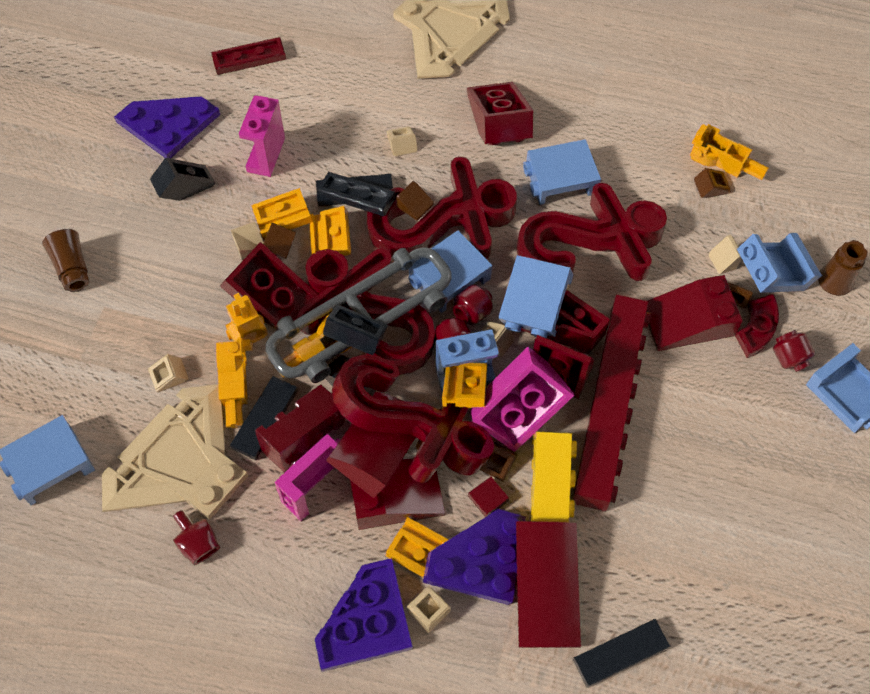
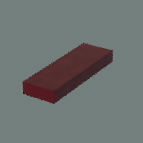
[211,37,287,75]

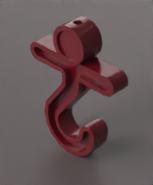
[367,156,517,259]
[517,183,667,281]
[298,248,435,375]
[332,354,494,483]

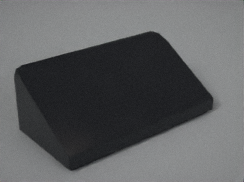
[323,305,388,355]

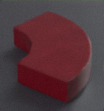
[735,294,779,358]

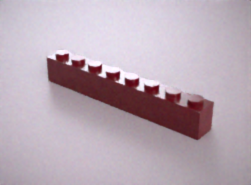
[572,294,651,512]

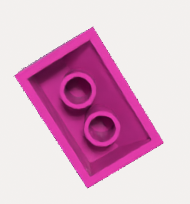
[471,347,574,452]

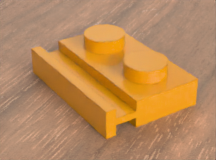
[251,188,312,239]
[310,206,351,256]
[442,363,487,408]
[385,517,449,578]

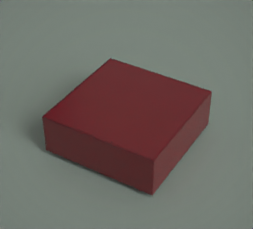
[468,476,509,517]

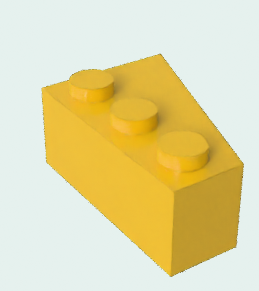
[531,432,577,522]

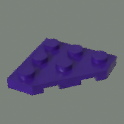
[114,96,220,158]
[423,509,526,605]
[314,558,413,672]

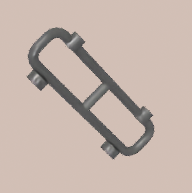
[265,247,452,383]

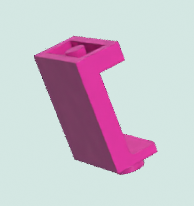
[239,95,285,177]
[274,434,345,521]

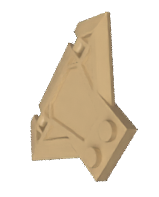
[393,0,510,79]
[102,384,248,520]

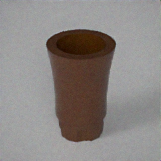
[42,229,90,292]
[818,240,868,296]

